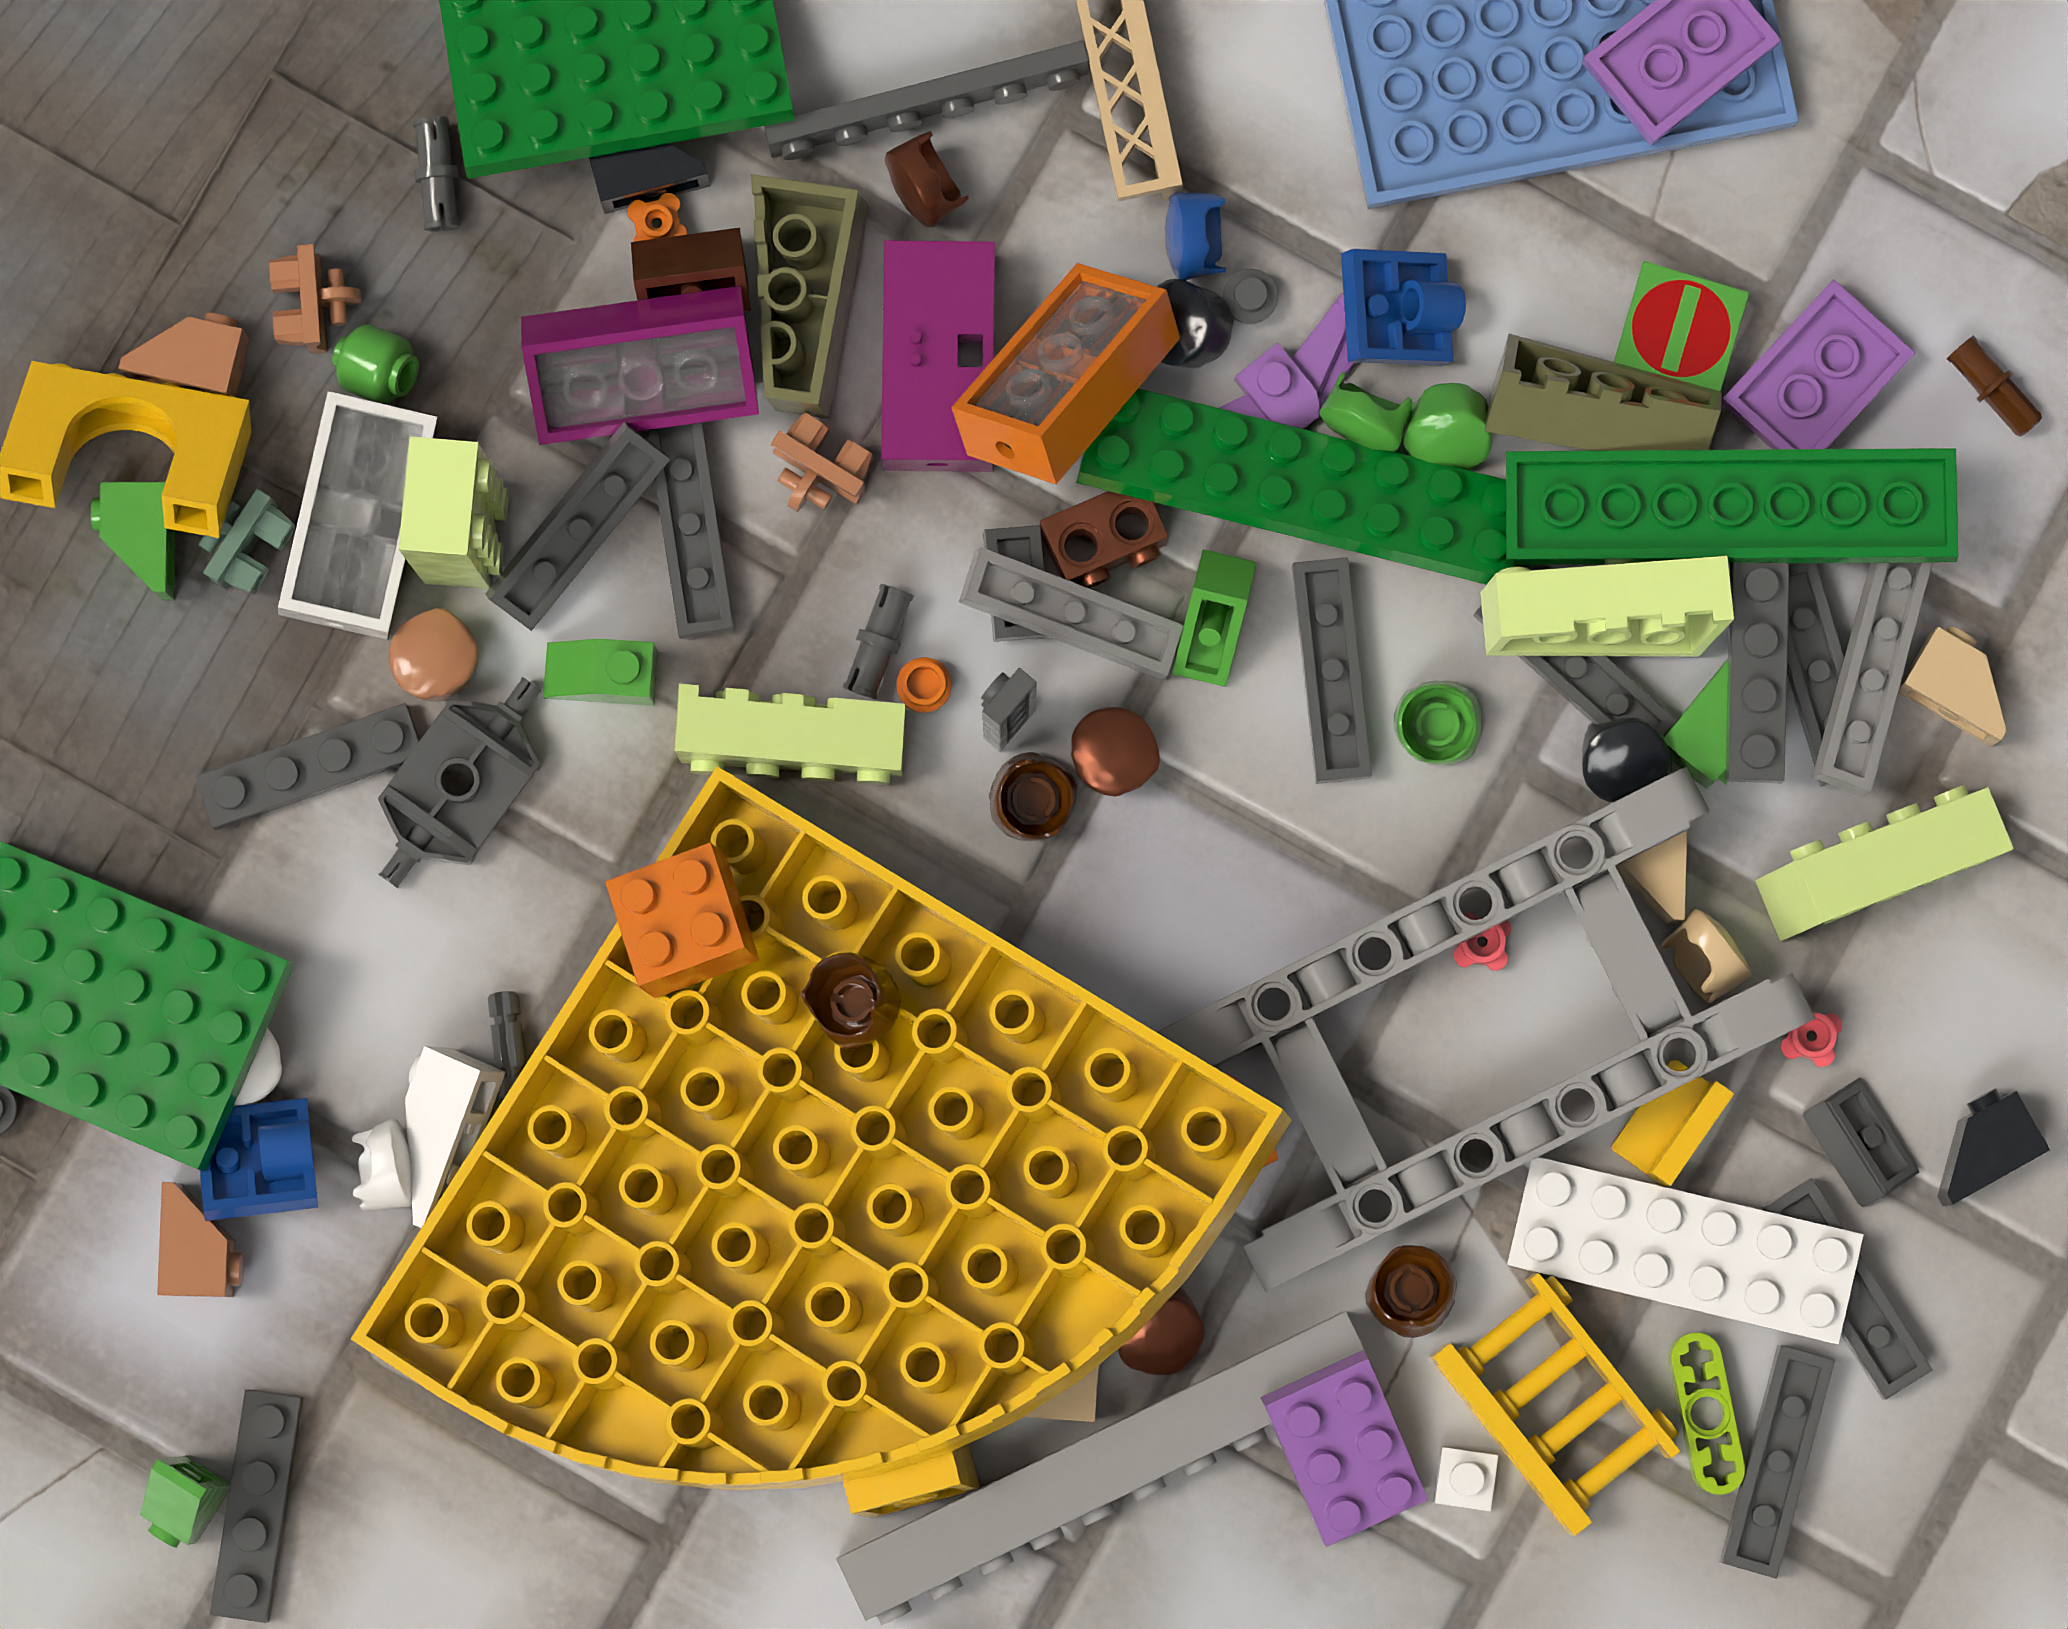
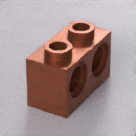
[1040,491,1168,589]

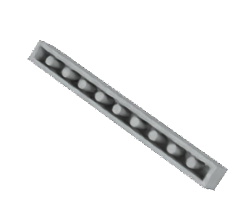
[836,1311,1376,1625]

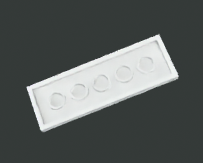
[1507,1157,1864,1345]

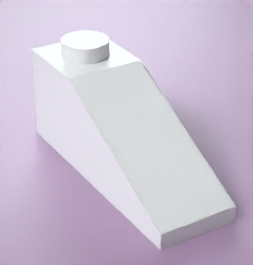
[405,1046,506,1228]

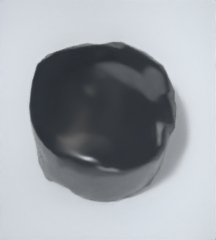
[1156,279,1234,368]
[1582,718,1673,803]

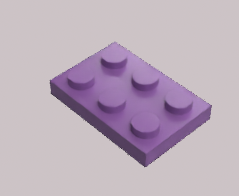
[1581,0,1781,146]
[1721,279,1915,449]
[1260,1350,1428,1547]

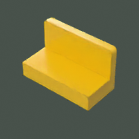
[1611,1059,1734,1187]

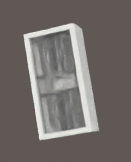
[278,391,437,640]

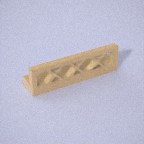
[1076,0,1183,202]

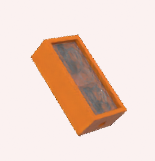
[951,263,1180,485]

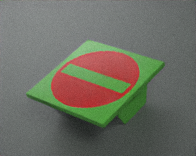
[1614,261,1749,391]

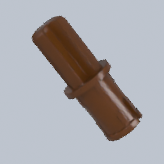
[1947,335,2042,437]

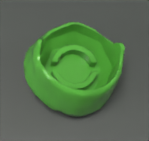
[1320,371,1412,452]
[1403,383,1493,470]
[1393,680,1482,765]

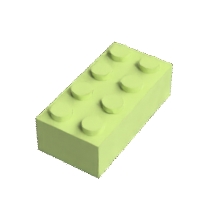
[398,436,509,589]

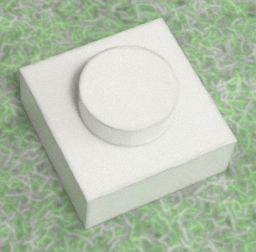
[1433,1447,1498,1511]

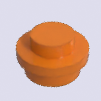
[896,657,952,713]

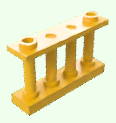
[1429,1273,1681,1536]

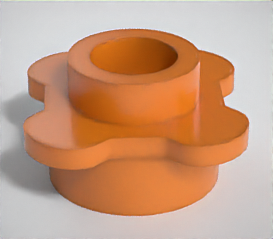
[627,193,687,242]

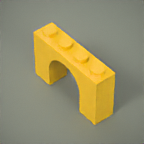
[0,361,251,538]

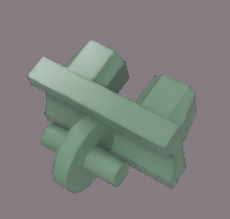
[198,488,296,595]

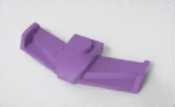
[1218,293,1356,429]

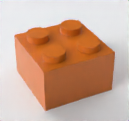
[605,842,760,999]

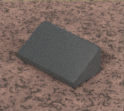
[1803,1077,1919,1207]

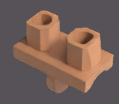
[269,244,361,354]
[771,412,873,512]

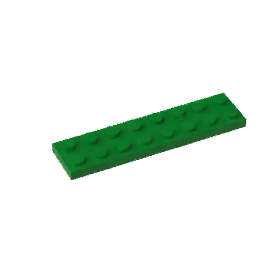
[1076,388,1514,585]
[1506,448,1959,565]

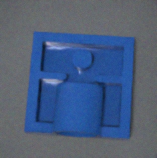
[1341,249,1466,366]
[200,1098,319,1221]

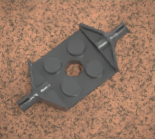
[378,677,542,888]

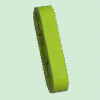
[1668,1333,1745,1495]

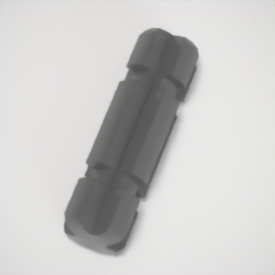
[488,991,526,1100]

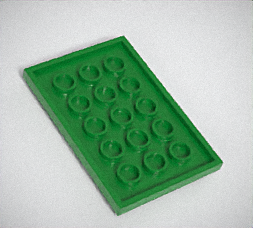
[439,0,795,179]
[0,841,295,1172]

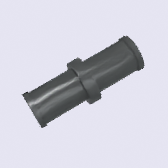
[413,116,460,232]
[843,584,914,700]

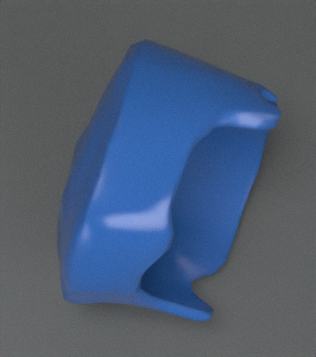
[1165,193,1226,280]

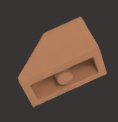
[118,313,250,397]
[157,1182,244,1297]

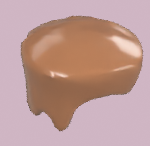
[389,608,479,702]

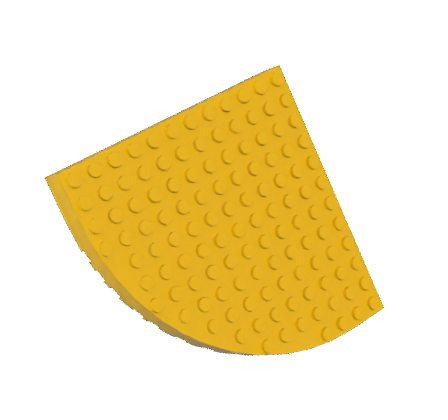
[351,766,1292,1491]

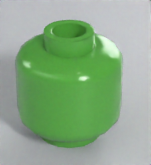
[332,324,419,404]

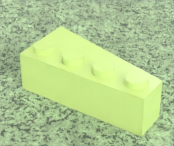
[1480,556,1734,657]
[674,683,907,785]
[1755,785,2014,942]

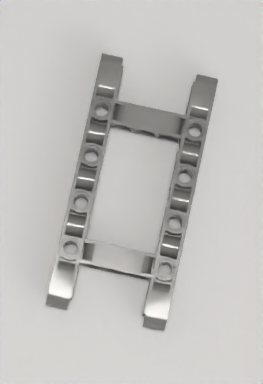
[1157,767,1816,1292]

